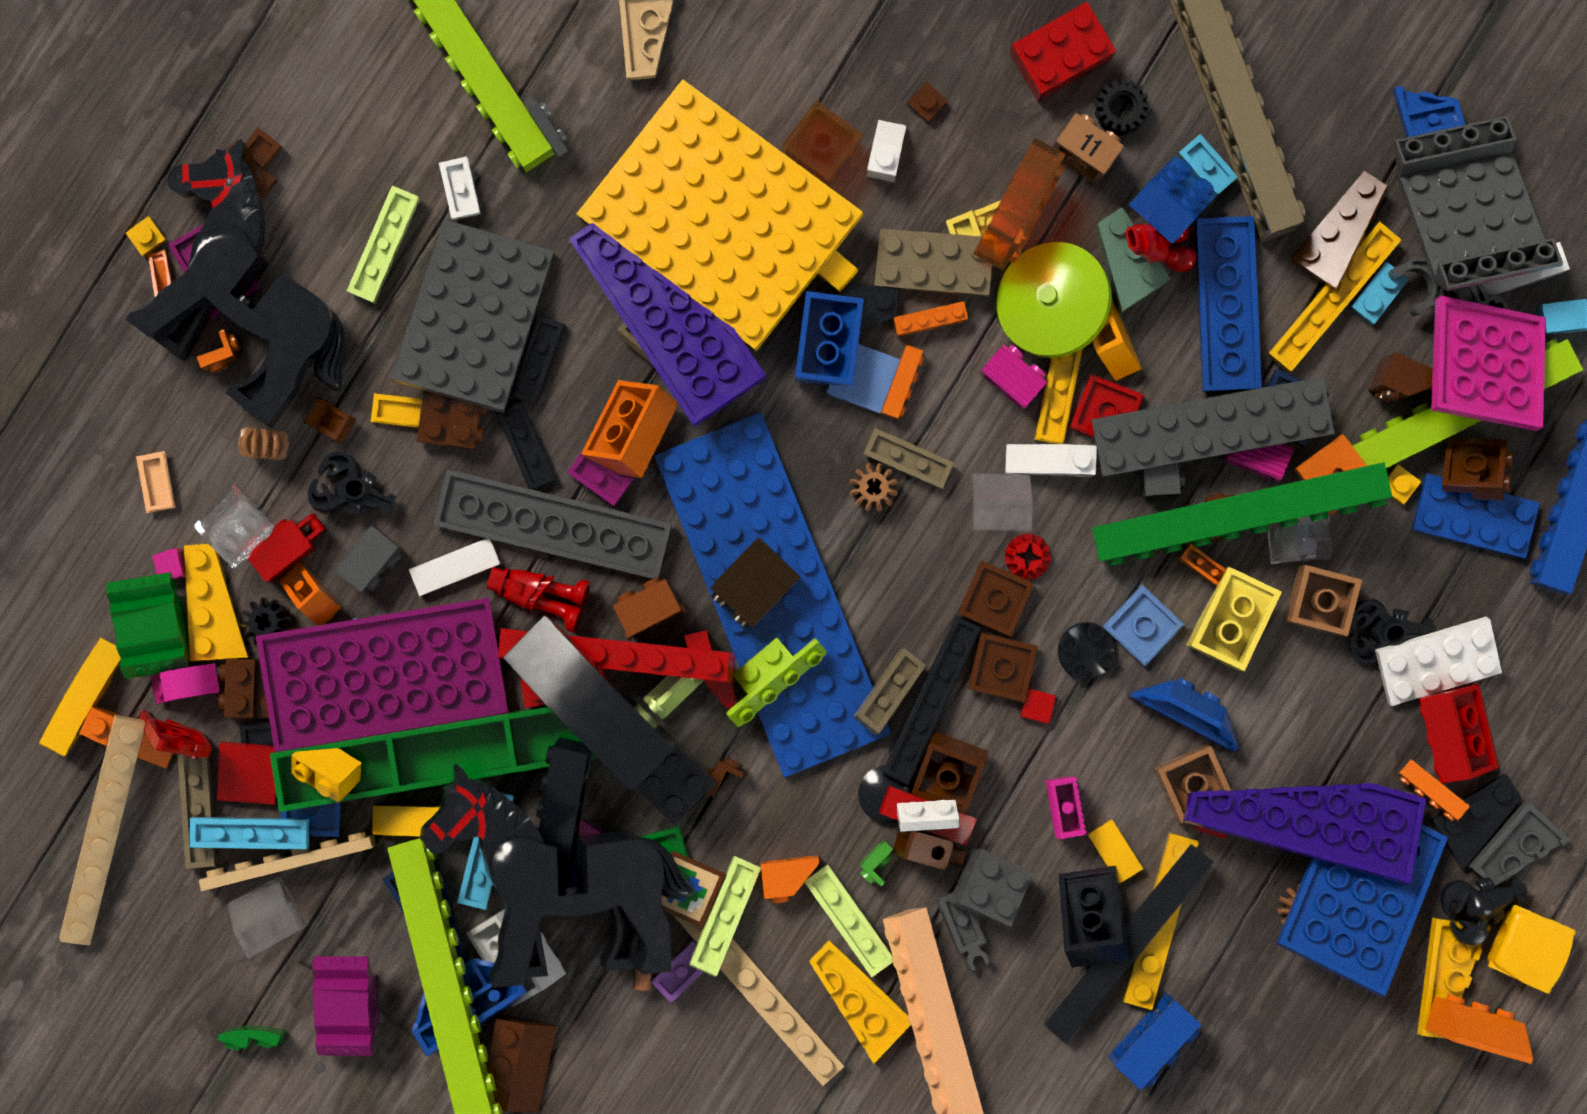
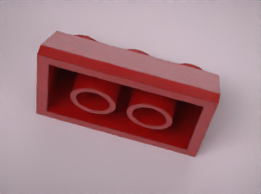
[1419,683,1499,783]

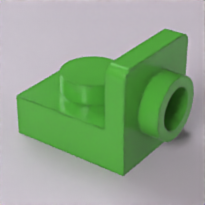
[859,839,893,886]

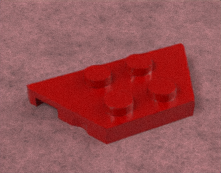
[139,710,212,759]

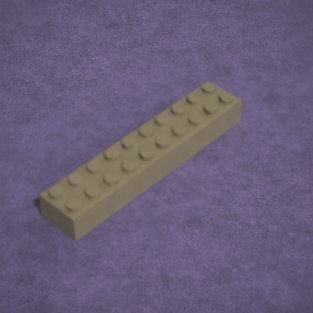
[1169,0,1305,243]

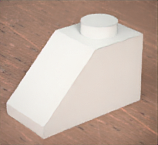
[866,120,906,182]

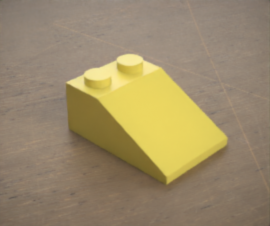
[1186,567,1282,671]

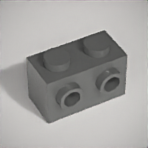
[334,525,403,593]

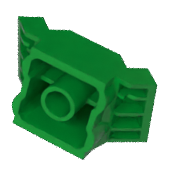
[106,572,190,680]

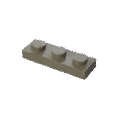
[863,428,954,490]
[853,648,926,735]

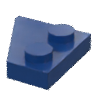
[1393,86,1465,138]

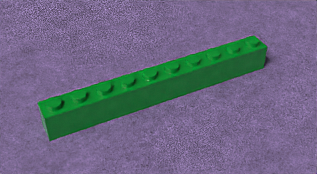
[1092,462,1393,566]

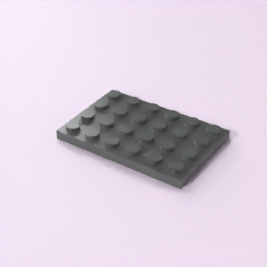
[391,219,555,413]

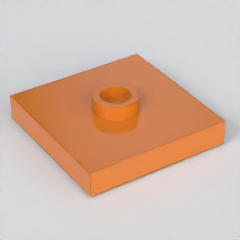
[1294,434,1367,516]

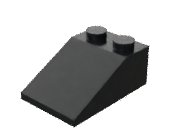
[1058,865,1130,968]

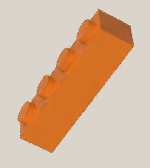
[893,301,968,337]
[881,345,925,420]
[1178,544,1226,587]
[1398,759,1470,822]

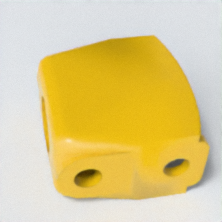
[1487,905,1576,994]

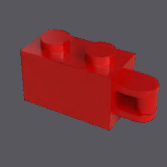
[245,513,327,583]

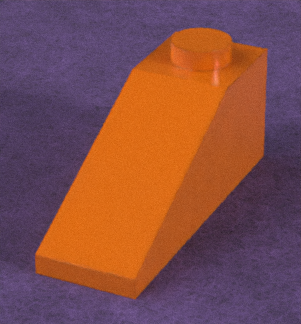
[79,706,174,769]

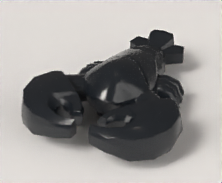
[307,452,396,518]
[1348,598,1437,664]
[1440,877,1528,945]

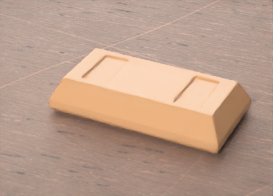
[136,451,175,513]

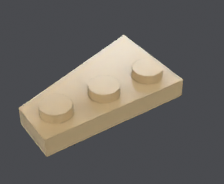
[619,0,674,81]

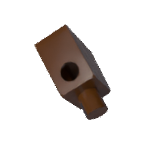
[892,828,965,870]

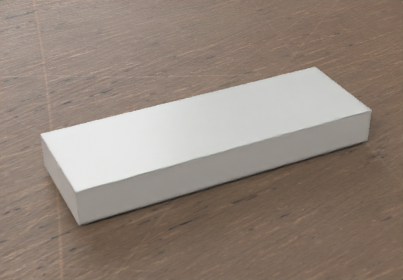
[409,538,501,596]

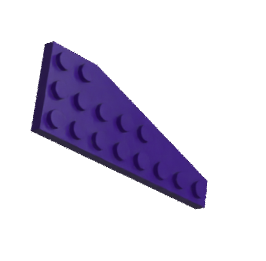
[569,223,767,427]
[1183,783,1426,885]

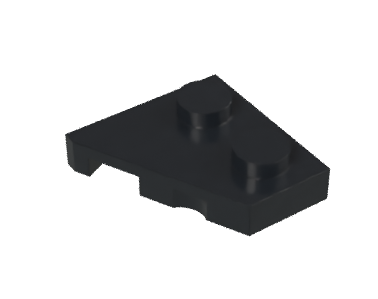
[841,284,899,332]

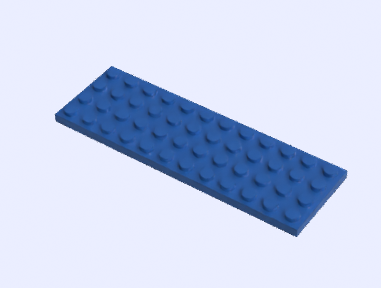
[654,412,892,778]

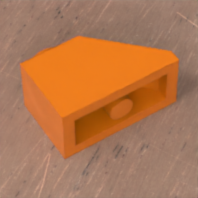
[279,561,341,626]
[761,855,819,903]

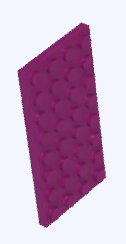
[256,597,508,752]

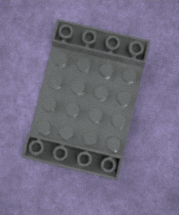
[1394,116,1563,291]

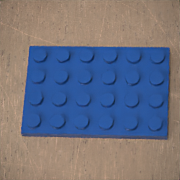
[1276,824,1448,997]

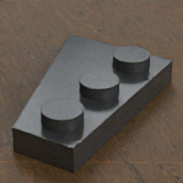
[1468,801,1571,886]

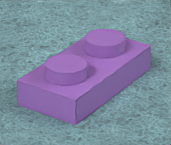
[651,940,703,1003]

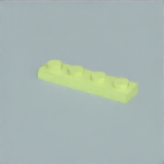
[347,186,420,304]
[688,856,761,977]
[805,864,893,977]

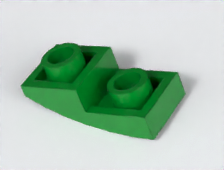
[217,1026,286,1051]

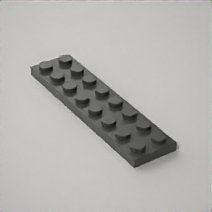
[1091,377,1335,477]
[433,469,672,579]

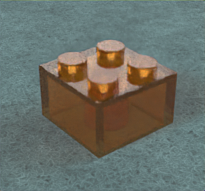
[782,100,863,186]

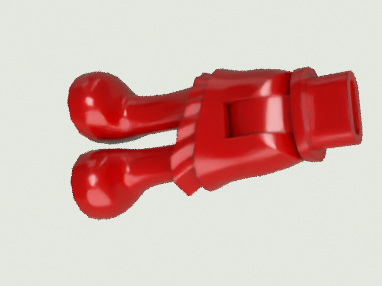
[1125,223,1196,272]
[486,567,591,633]

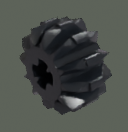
[240,597,292,645]

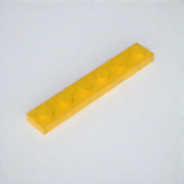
[1267,221,1401,373]
[1123,833,1199,1010]

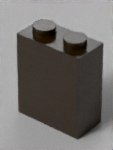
[710,537,801,628]

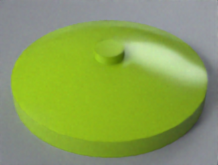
[996,242,1112,358]

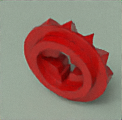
[1005,534,1051,580]

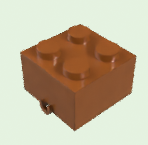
[613,577,686,641]

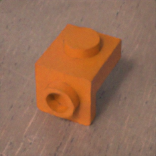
[197,329,241,373]

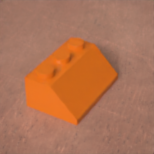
[581,380,678,478]
[1425,994,1533,1064]

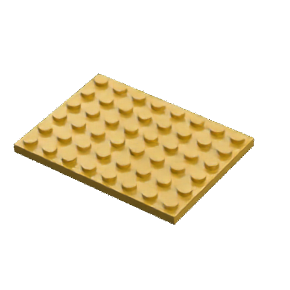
[577,79,864,352]

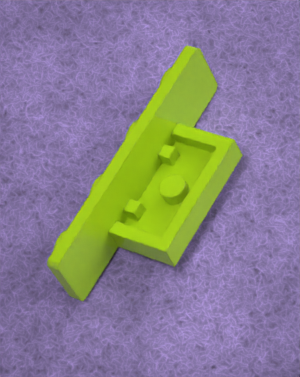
[726,638,827,727]

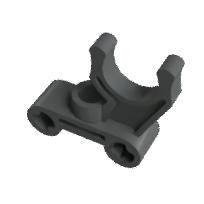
[1388,258,1508,317]

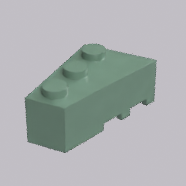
[1094,207,1170,315]

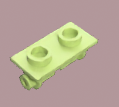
[643,676,704,720]

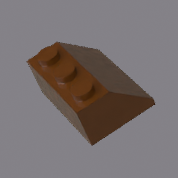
[486,1014,557,1113]

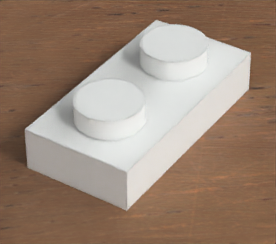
[439,156,481,221]
[897,800,959,832]

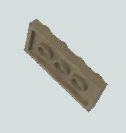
[874,229,996,297]

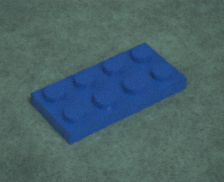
[1411,473,1540,559]

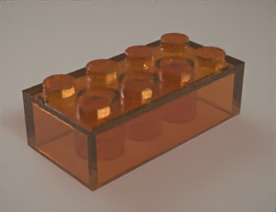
[973,138,1066,270]

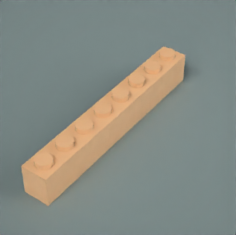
[883,907,984,1114]

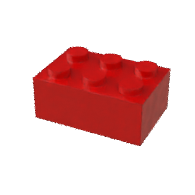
[1009,2,1116,102]

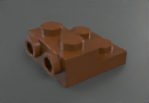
[416,391,486,450]
[1442,437,1513,501]
[218,659,269,718]

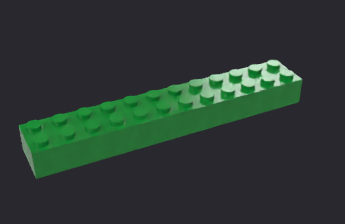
[270,706,598,812]

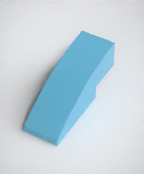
[1535,299,1587,335]

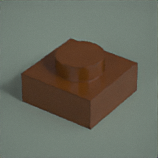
[907,82,948,124]
[245,127,283,169]

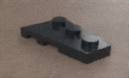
[1430,773,1522,869]

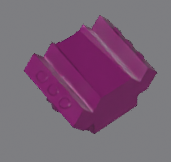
[312,956,379,1056]

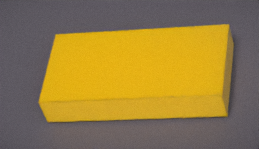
[371,393,422,428]
[1087,819,1143,884]

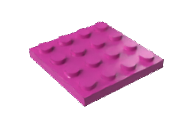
[1431,296,1546,431]

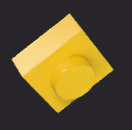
[125,216,168,258]
[1388,464,1421,505]

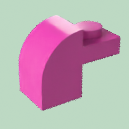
[151,663,220,704]

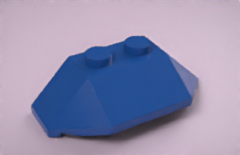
[1128,678,1238,752]
[412,958,527,1057]

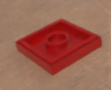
[1069,374,1144,438]
[217,741,277,805]

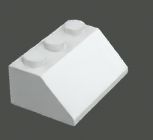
[466,908,566,1007]

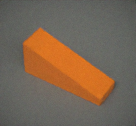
[148,250,174,297]

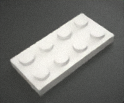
[1375,617,1502,706]

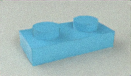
[1177,134,1238,195]
[1349,261,1409,325]

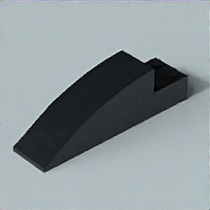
[503,615,716,825]

